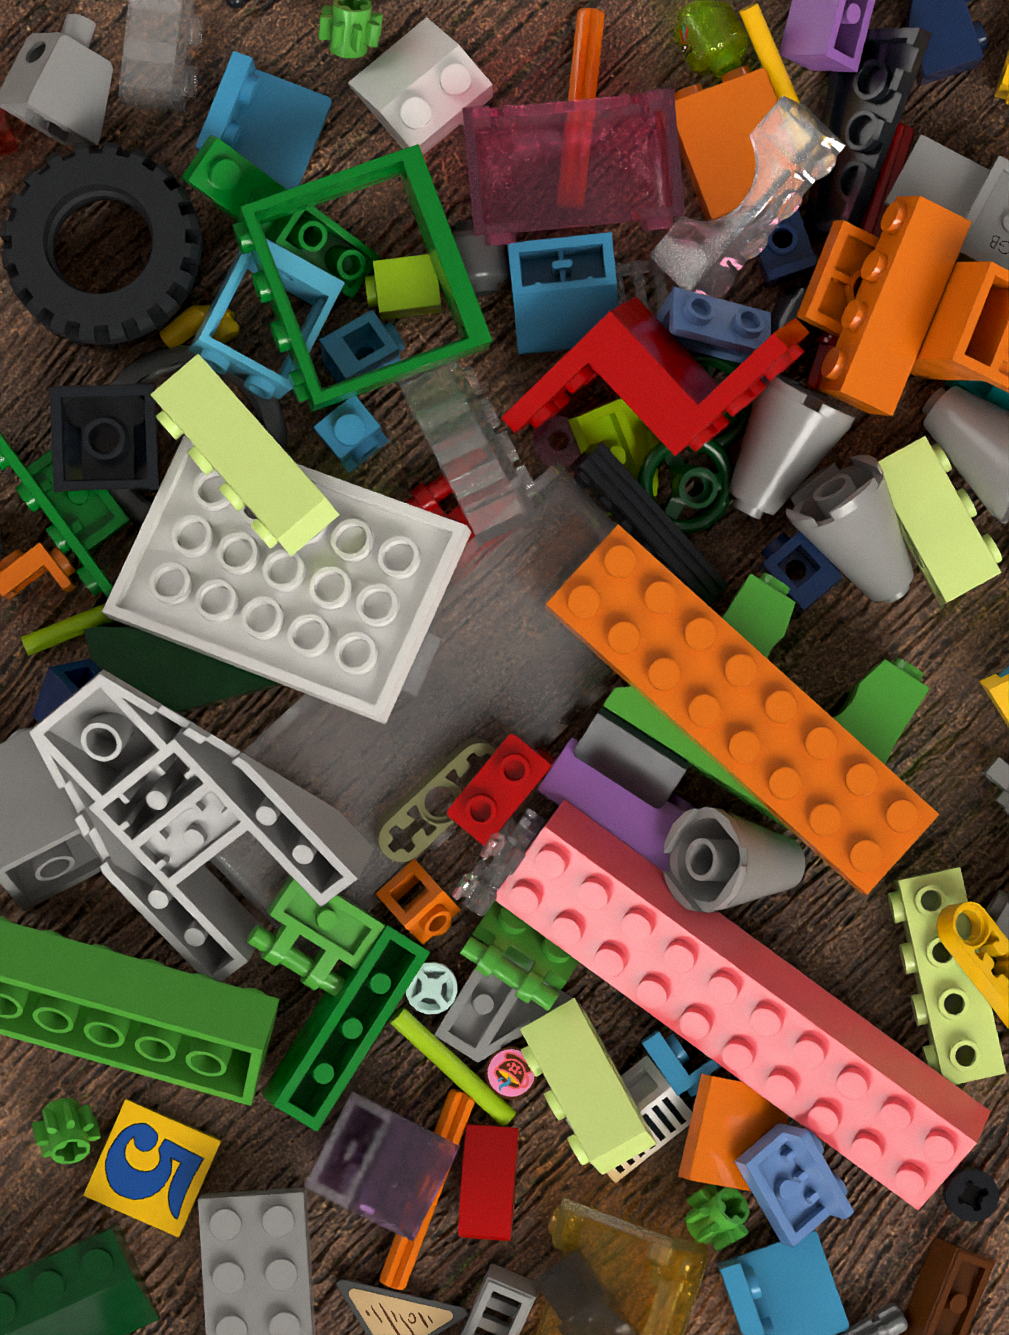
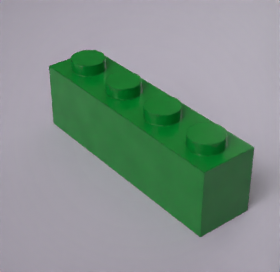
[261,922,430,1132]

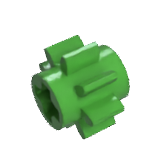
[318,0,383,59]
[32,1098,101,1164]
[684,1184,750,1251]

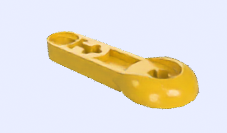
[937,901,1009,1029]

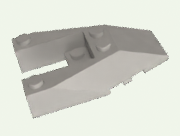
[29,669,375,982]

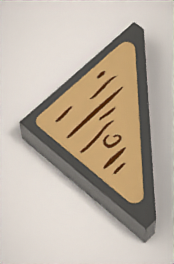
[335,1277,469,1335]

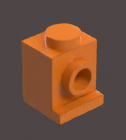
[375,859,461,945]

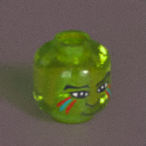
[673,0,750,78]

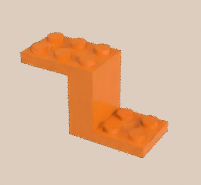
[796,220,1009,393]

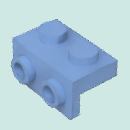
[656,287,771,364]
[734,1123,854,1248]

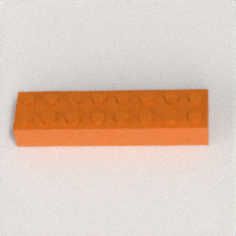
[545,524,940,895]

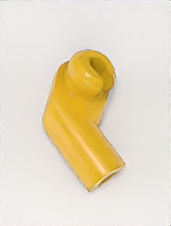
[159,305,239,348]

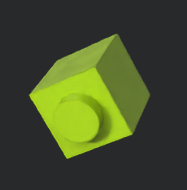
[365,254,442,320]

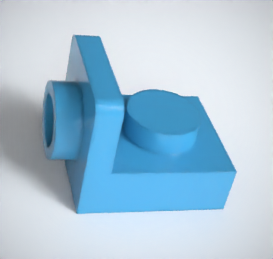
[640,1030,721,1097]

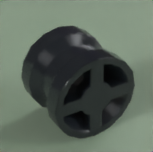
[942,1166,999,1222]

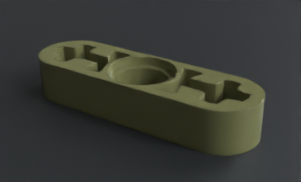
[374,738,496,862]

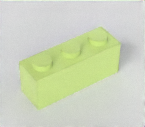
[878,436,1002,606]
[520,998,657,1175]

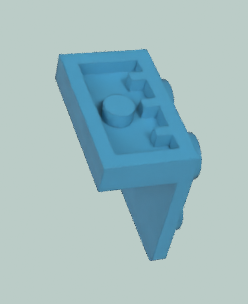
[195,51,332,190]
[717,1230,849,1335]

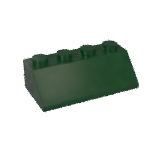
[0,1223,160,1335]

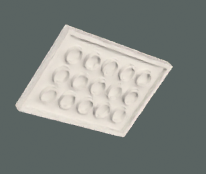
[102,435,471,724]

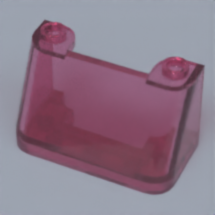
[460,88,685,246]

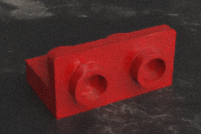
[447,733,556,847]

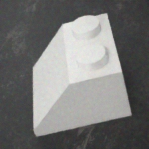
[348,17,493,155]

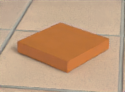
[678,1073,789,1192]

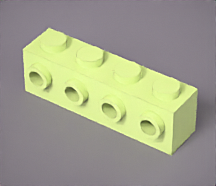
[150,354,339,556]
[888,867,1006,1085]

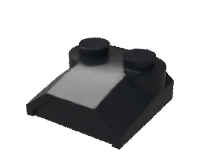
[50,384,160,492]

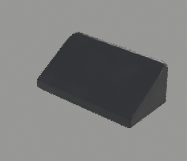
[573,707,690,809]

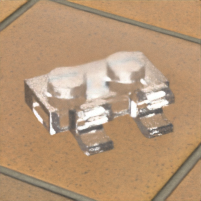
[452,808,545,916]

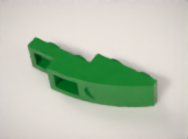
[181,135,381,299]

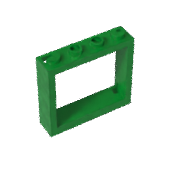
[233,144,493,412]

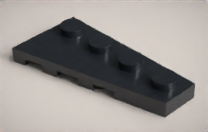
[804,28,932,236]

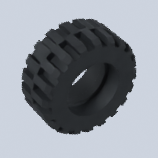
[0,142,204,349]

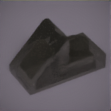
[533,1248,639,1335]

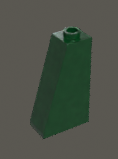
[84,627,282,715]

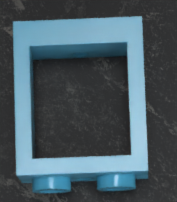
[188,239,345,400]

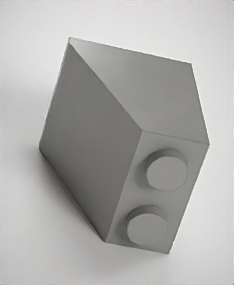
[0,727,103,911]

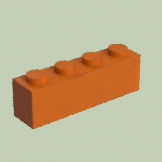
[818,195,972,416]

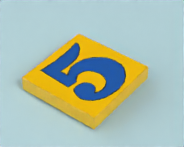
[83,1098,222,1238]

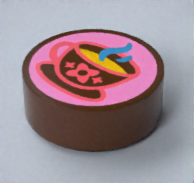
[485,1046,537,1099]

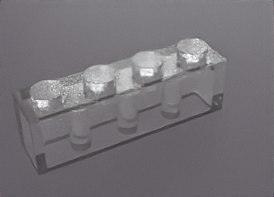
[118,0,203,112]
[397,360,537,545]

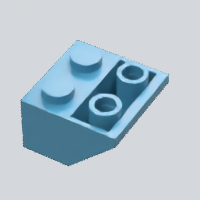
[507,232,619,355]

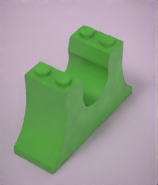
[602,572,930,834]

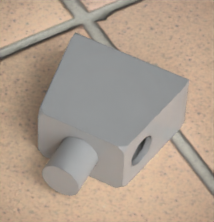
[0,14,113,146]

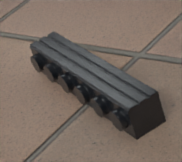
[569,442,729,606]

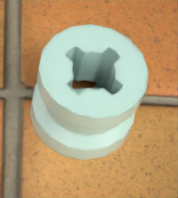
[406,961,458,1014]

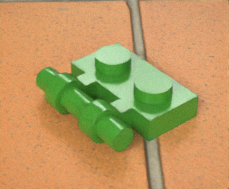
[246,875,385,997]
[460,900,579,1011]

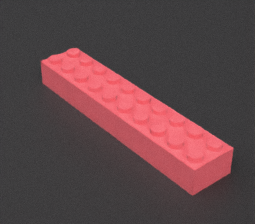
[492,799,991,1210]

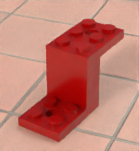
[501,296,810,456]

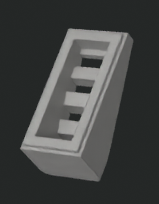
[460,1264,538,1335]

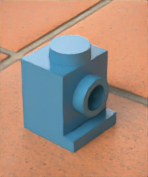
[319,309,404,398]
[314,396,389,474]

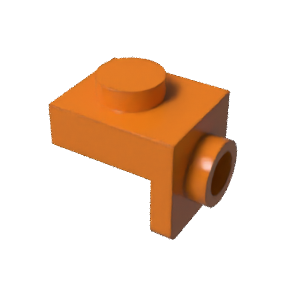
[0,542,77,600]

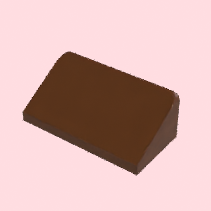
[899,1238,995,1335]

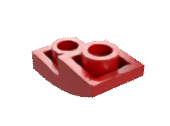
[458,1124,520,1241]

